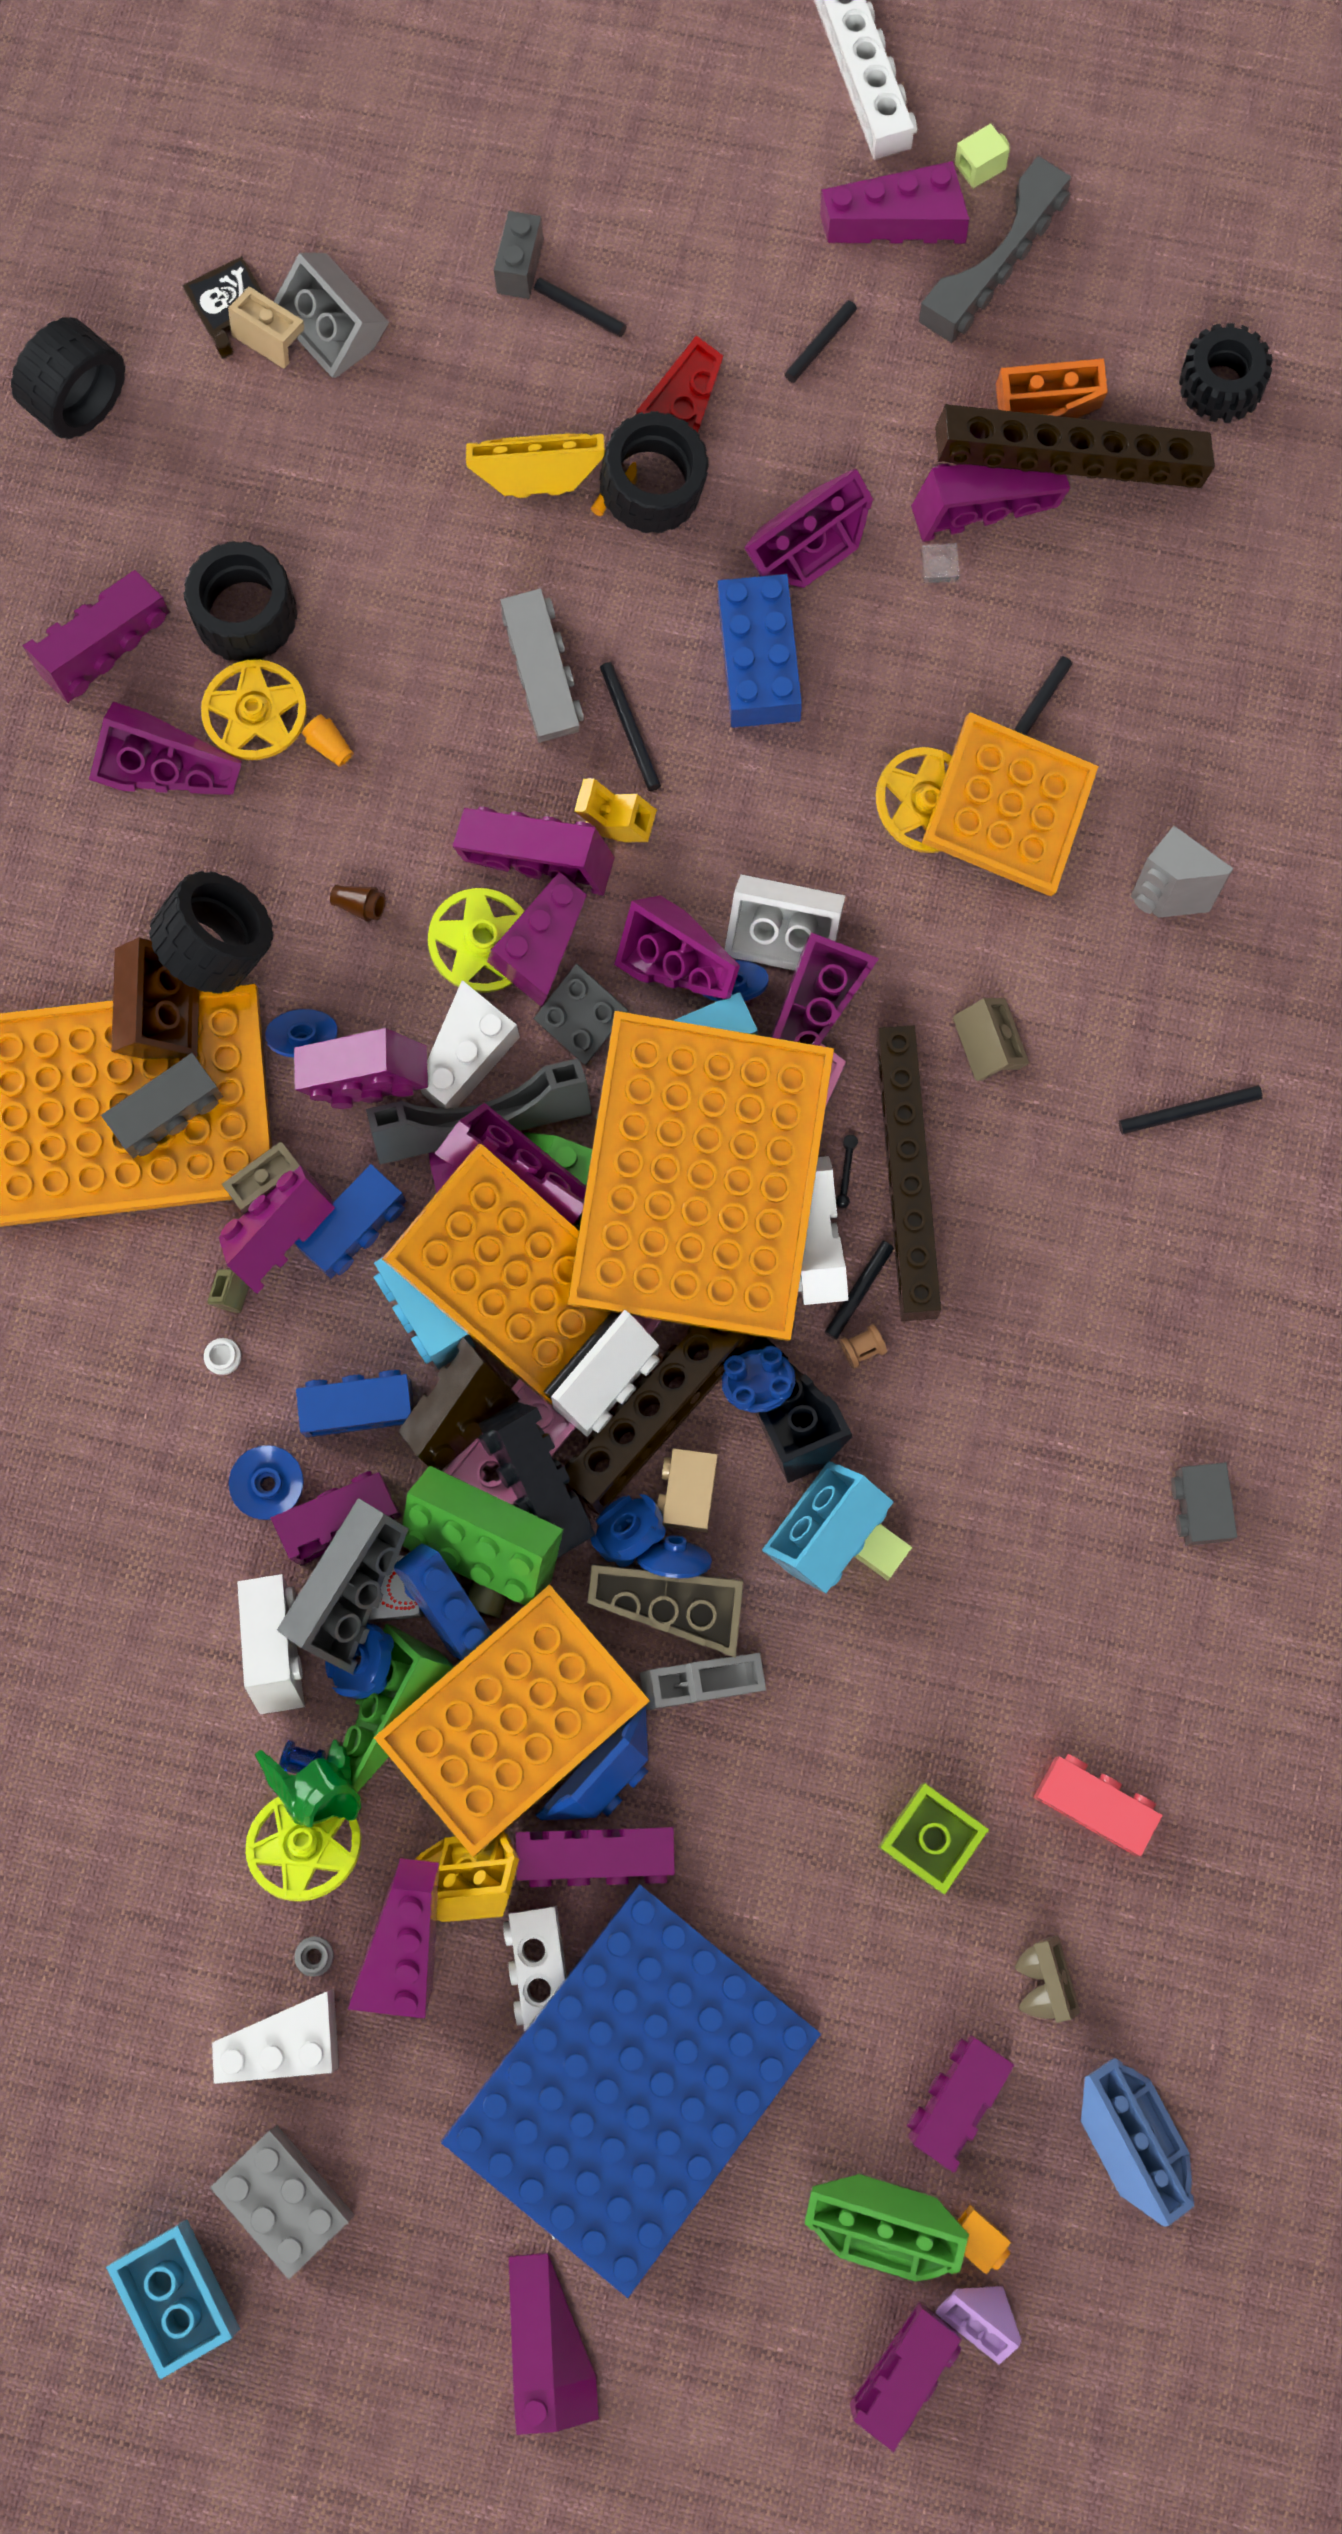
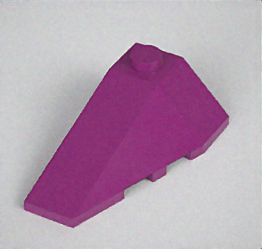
[89,701,242,795]
[614,895,740,999]

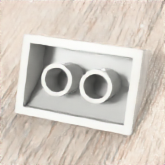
[725,874,845,971]
[551,1310,660,1437]

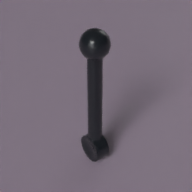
[836,1135,858,1208]

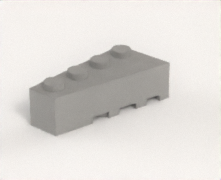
[500,588,584,743]

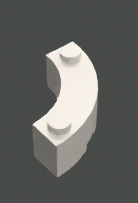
[798,1156,848,1305]

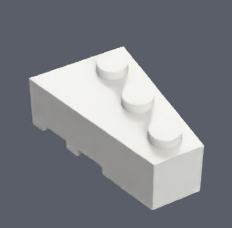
[420,980,520,1109]
[237,1574,305,1714]
[212,1989,339,2084]

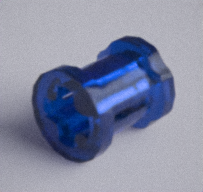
[279,1740,326,1774]

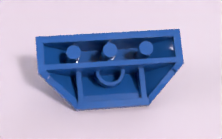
[536,1706,649,1821]

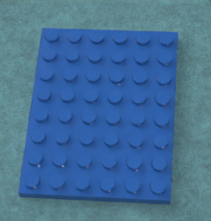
[440,1884,821,2298]

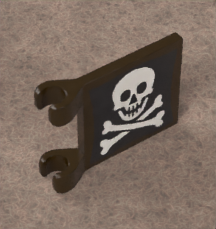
[182,256,265,358]

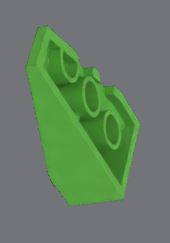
[342,1624,455,1792]

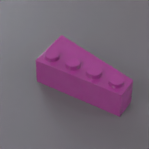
[820,161,970,244]
[911,464,1070,542]
[22,570,170,703]
[435,1103,586,1226]
[516,1827,675,1887]
[348,1858,439,2019]

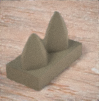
[1015,1935,1081,2023]

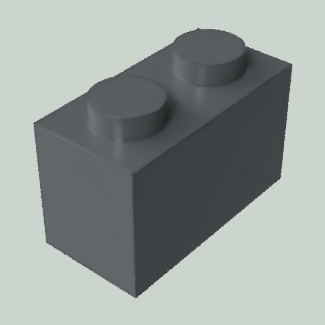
[494,211,544,299]
[1171,1462,1237,1546]

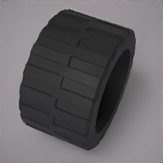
[11,317,126,439]
[599,411,709,533]
[184,541,297,662]
[149,871,274,993]

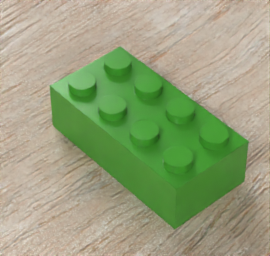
[402,1466,563,1606]

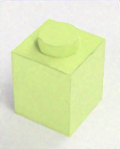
[955,124,1010,189]
[854,1524,912,1581]

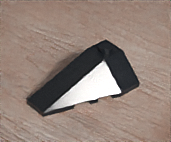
[746,1336,852,1483]

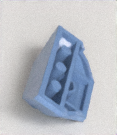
[1081,2058,1194,2227]

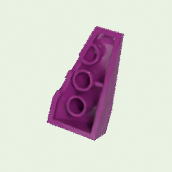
[508,2253,599,2435]

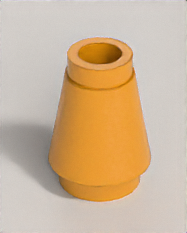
[302,714,354,767]

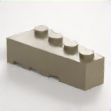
[588,1563,743,1658]

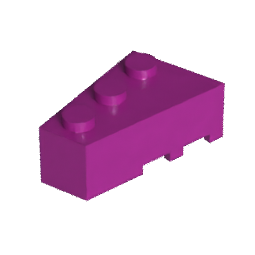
[849,2302,962,2453]

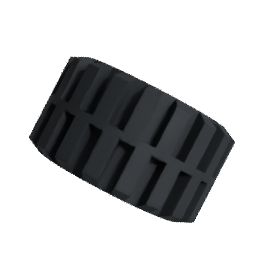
[1179,323,1273,423]

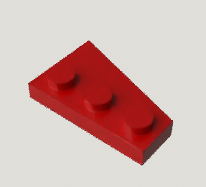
[636,335,723,432]

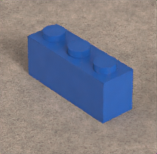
[295,1164,406,1279]
[296,1370,414,1438]
[394,1543,492,1661]

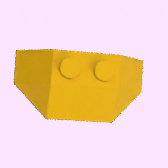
[466,433,605,498]
[414,1831,519,1922]

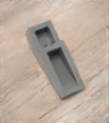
[639,1653,766,1711]

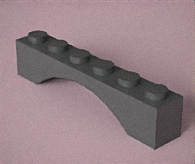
[919,156,1071,343]
[366,1058,592,1165]

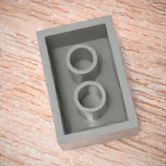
[210,2125,355,2280]

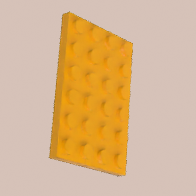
[382,1144,611,1405]
[373,1584,650,1857]

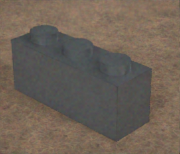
[101,1053,223,1159]

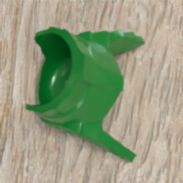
[255,1739,361,1827]

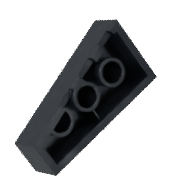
[478,1401,595,1558]

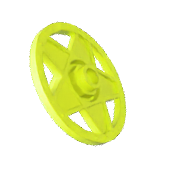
[427,888,525,993]
[246,1797,361,1901]

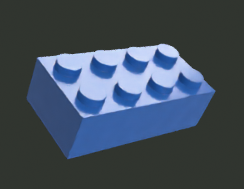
[718,574,802,728]

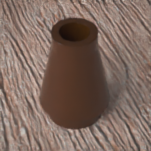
[330,884,386,922]

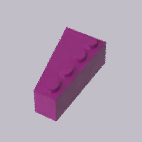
[452,806,615,896]
[771,932,879,1046]

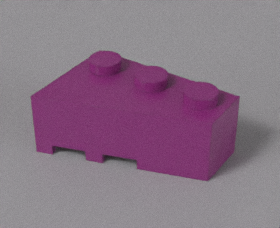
[487,872,587,1007]
[219,1165,335,1294]
[270,1471,402,1566]
[907,2035,1014,2173]

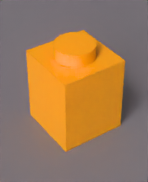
[957,2204,1011,2275]

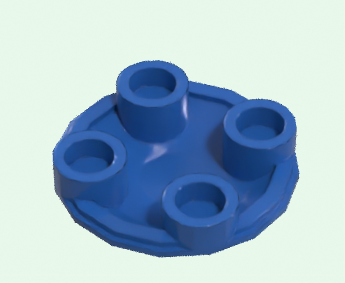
[722,1346,795,1413]

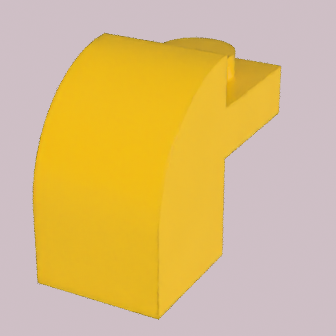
[574,779,657,842]

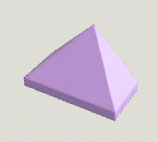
[935,2286,1022,2365]

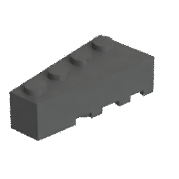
[277,1498,409,1675]

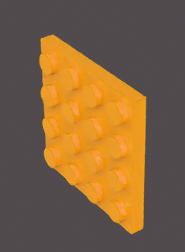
[922,712,1099,897]

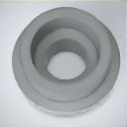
[294,1936,334,1977]

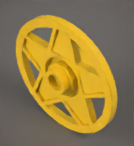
[201,660,307,760]
[876,747,952,853]

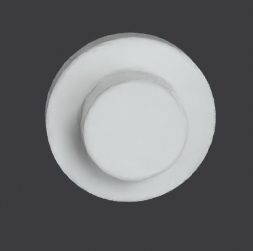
[204,1338,241,1375]

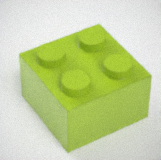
[878,1783,989,1895]

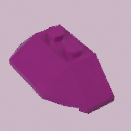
[744,468,873,588]

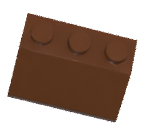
[111,937,199,1059]

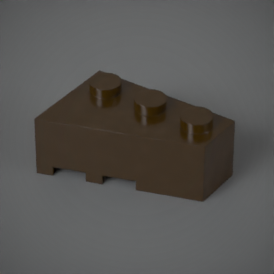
[398,1338,520,1471]

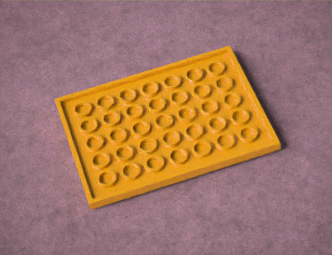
[0,984,272,1227]
[567,1011,834,1341]

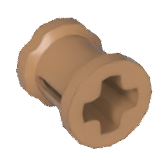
[839,1324,887,1369]

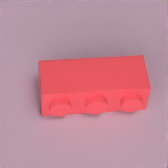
[1033,1754,1163,1857]

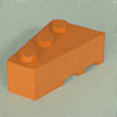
[996,358,1108,418]

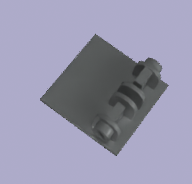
[533,964,629,1065]

